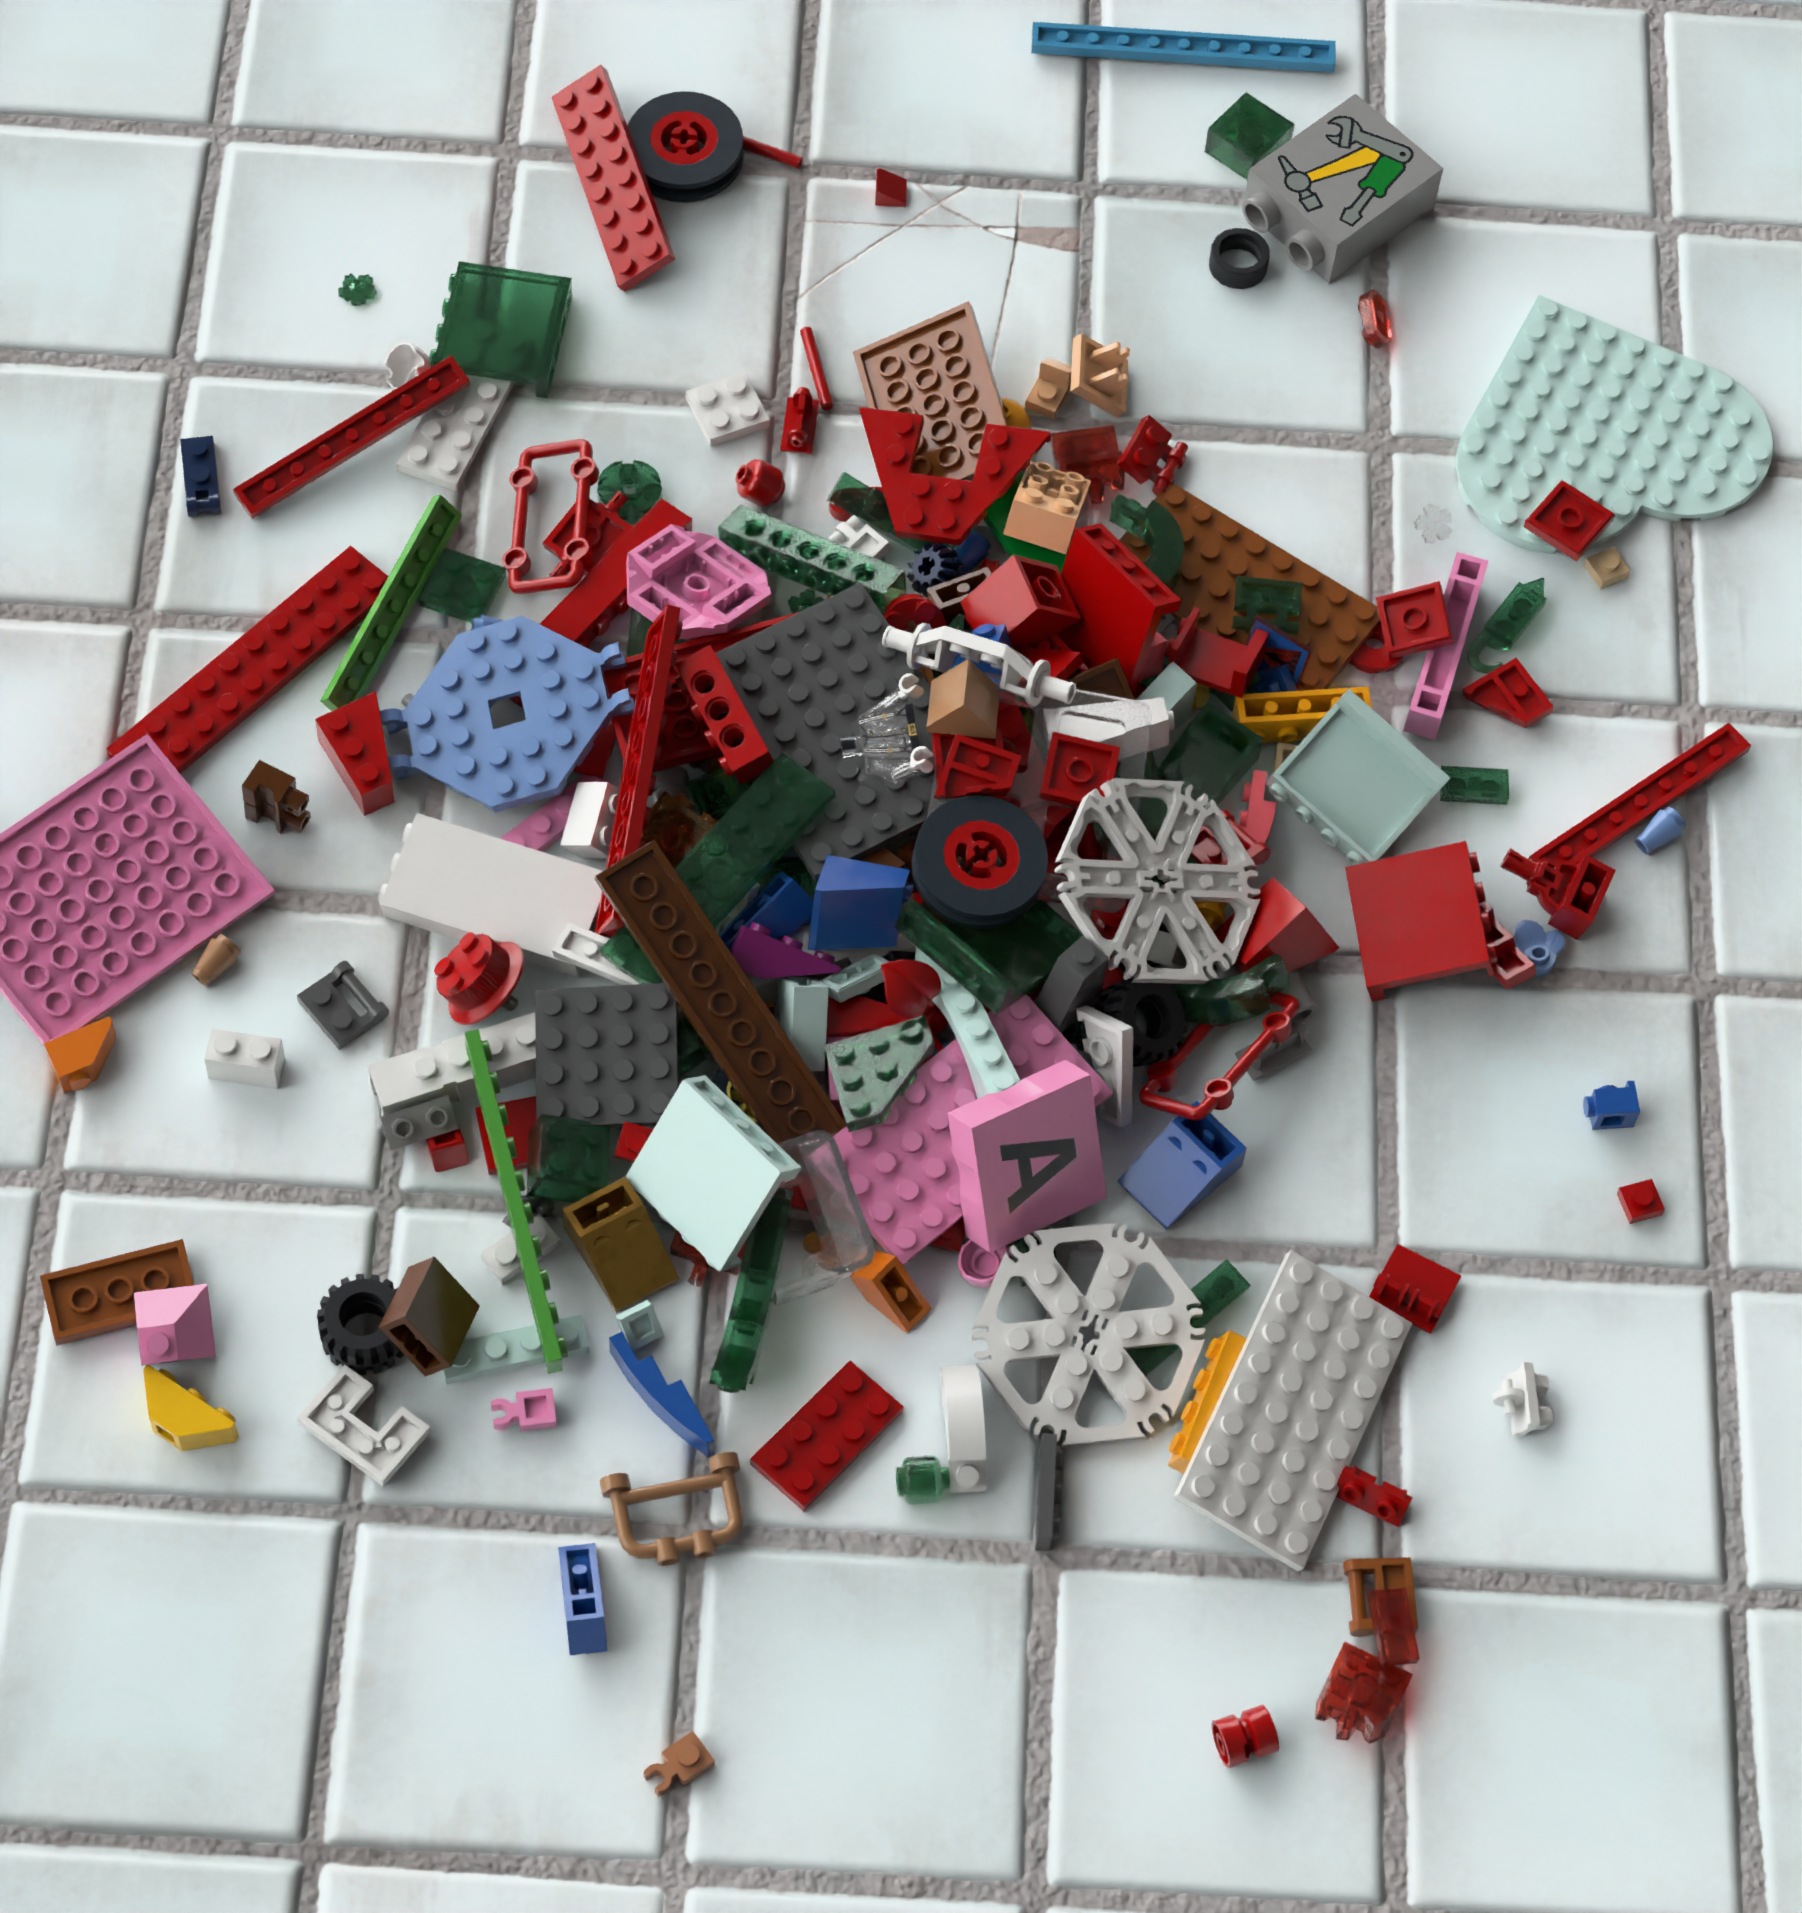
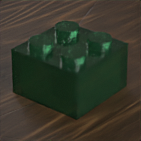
[1204,92,1295,180]
[526,1113,610,1203]

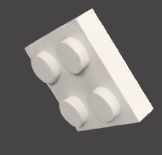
[686,371,770,447]

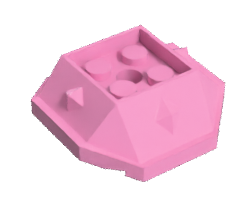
[626,524,771,641]

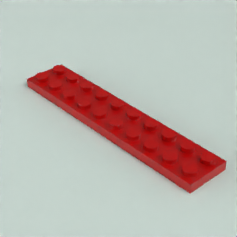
[106,545,388,774]
[595,604,683,939]

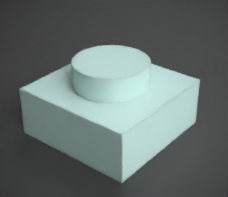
[615,1300,664,1351]

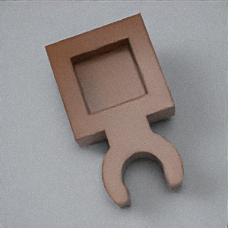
[643,1731,715,1796]

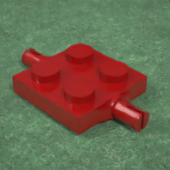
[543,491,633,577]

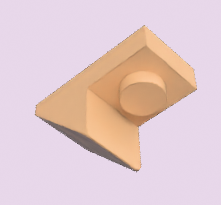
[1025,358,1072,419]

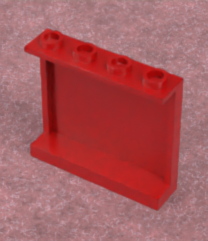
[1056,523,1182,700]
[1345,841,1498,1002]

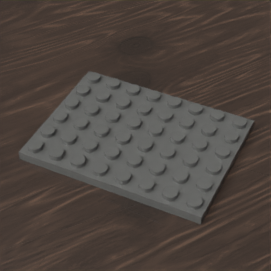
[702,582,956,882]

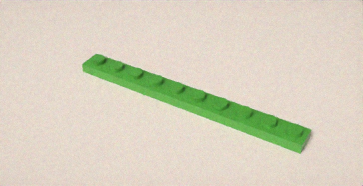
[465,1029,568,1374]

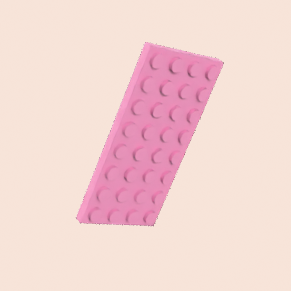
[807,988,1113,1266]

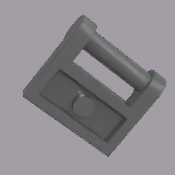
[297,961,389,1050]

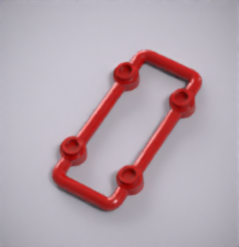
[502,439,599,594]
[1139,982,1300,1121]

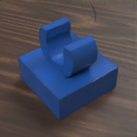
[1254,664,1297,693]

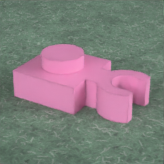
[491,1388,557,1432]

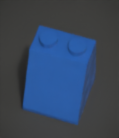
[808,855,914,951]

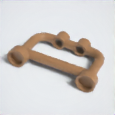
[599,1452,743,1566]

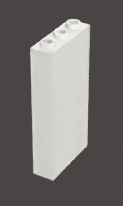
[378,813,603,977]

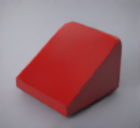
[875,168,907,207]
[425,1125,469,1172]

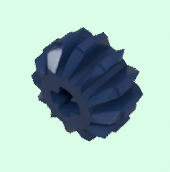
[906,542,964,598]

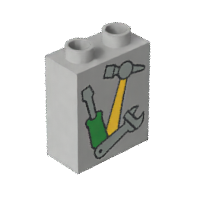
[1242,94,1443,284]

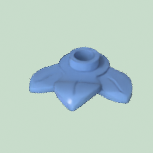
[1514,920,1565,977]

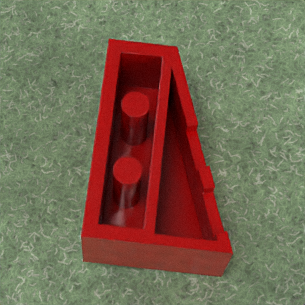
[315,691,395,816]

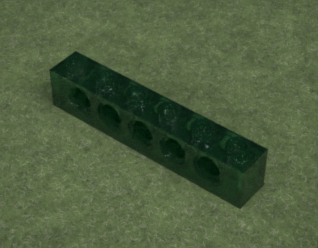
[718,504,906,615]

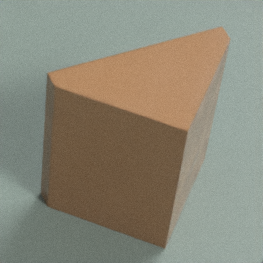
[926,659,1000,739]

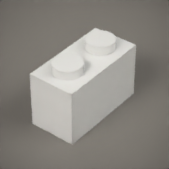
[560,782,620,858]
[204,1028,285,1089]

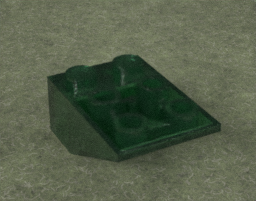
[1150,702,1263,808]

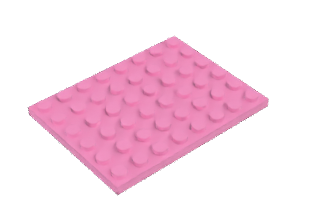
[0,734,275,1046]

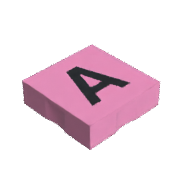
[947,1060,1107,1252]

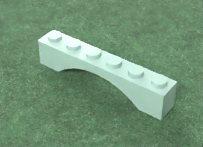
[915,937,1021,1099]

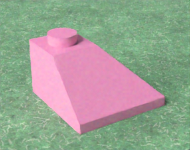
[134,1284,216,1366]

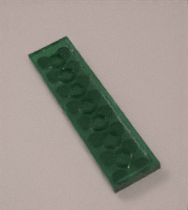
[600,752,836,984]

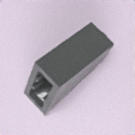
[1035,936,1109,1034]

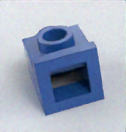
[1583,1081,1640,1130]

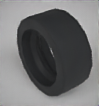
[1209,228,1270,289]

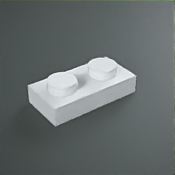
[481,1214,561,1285]

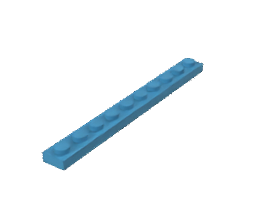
[1031,22,1336,73]

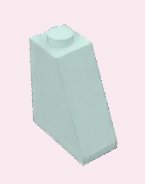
[1128,661,1197,763]
[778,976,829,1074]

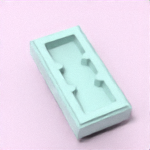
[820,954,890,1003]

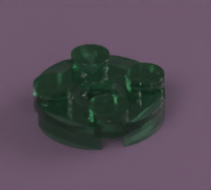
[597,460,662,524]

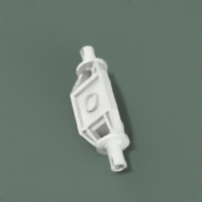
[882,623,1076,707]

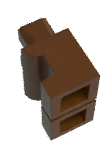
[242,760,311,834]

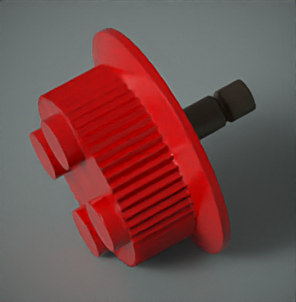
[434,932,524,1025]

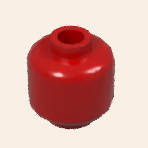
[735,459,786,507]

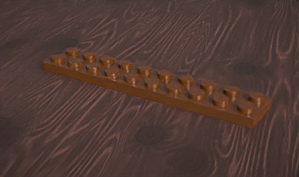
[594,840,847,1165]

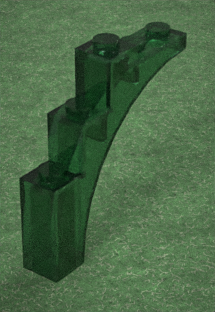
[709,1188,795,1393]

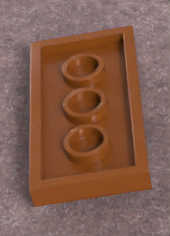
[39,1239,194,1346]

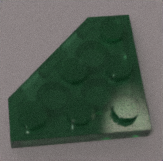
[824,1015,936,1132]

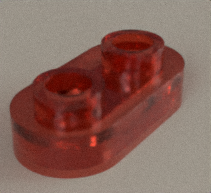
[1358,289,1392,349]

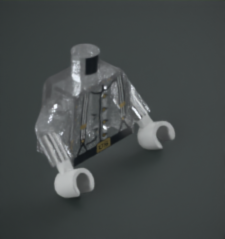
[840,673,933,783]

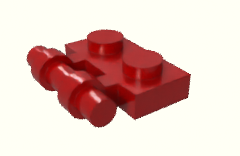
[1117,415,1188,496]

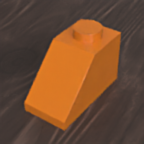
[43,1016,117,1094]
[848,1250,932,1333]

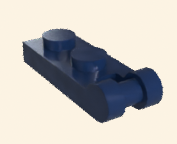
[180,436,221,517]

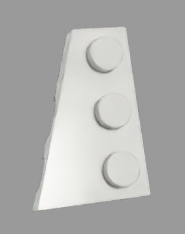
[1076,1005,1133,1127]

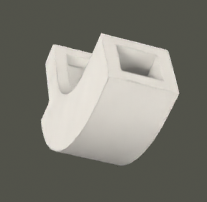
[940,1365,987,1493]

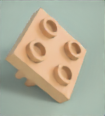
[1070,333,1130,418]

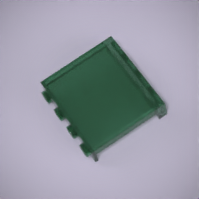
[429,261,573,399]
[894,855,1084,1015]

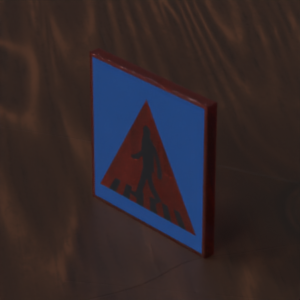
[1246,615,1313,689]

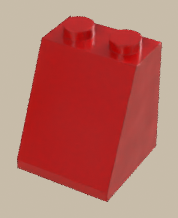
[960,554,1081,652]
[1214,877,1340,984]

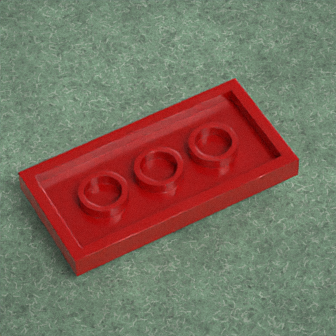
[750,1360,904,1512]

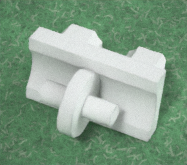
[1492,1362,1553,1437]

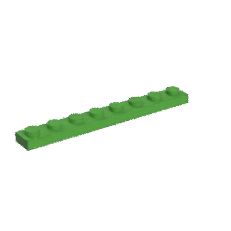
[320,494,463,711]

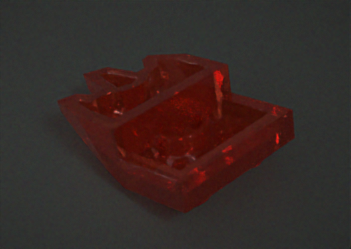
[1050,425,1125,505]
[1315,1642,1413,1744]

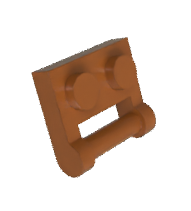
[1343,1557,1418,1637]

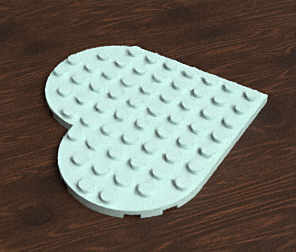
[1455,295,1773,554]

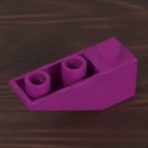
[730,922,842,979]

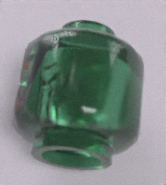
[895,1455,950,1505]

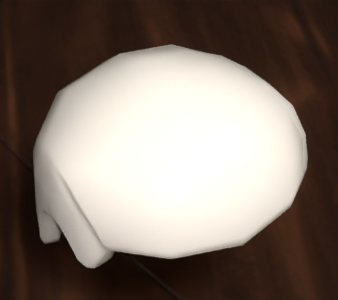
[385,342,431,390]

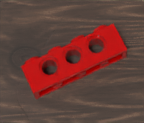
[675,644,777,785]

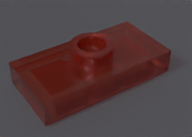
[1367,1588,1420,1666]

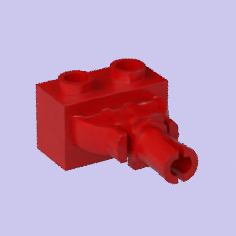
[1500,848,1616,940]

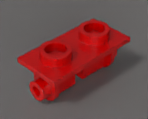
[780,387,819,454]
[1336,1465,1413,1527]

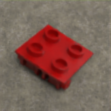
[1369,1244,1461,1334]

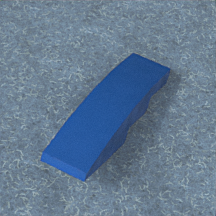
[609,1332,714,1457]

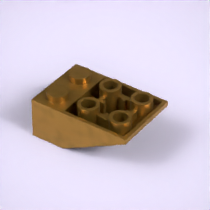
[562,1176,679,1313]

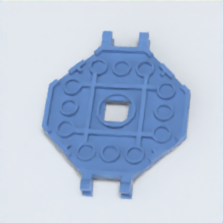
[380,616,635,813]

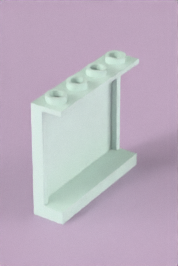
[1265,689,1450,866]
[626,1075,802,1272]

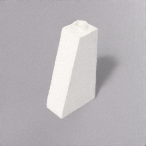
[1042,697,1175,761]

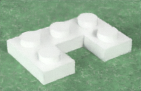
[297,1365,431,1487]

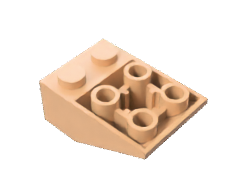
[1003,461,1091,554]

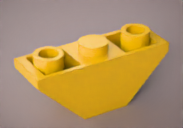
[143,1364,239,1451]

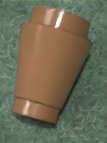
[191,934,241,987]

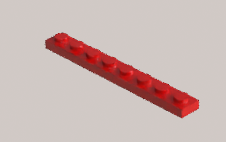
[233,355,470,519]
[1528,723,1751,864]

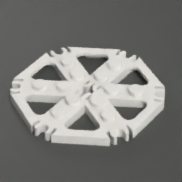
[1055,778,1260,984]
[972,1222,1206,1447]

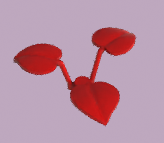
[881,960,1016,1072]

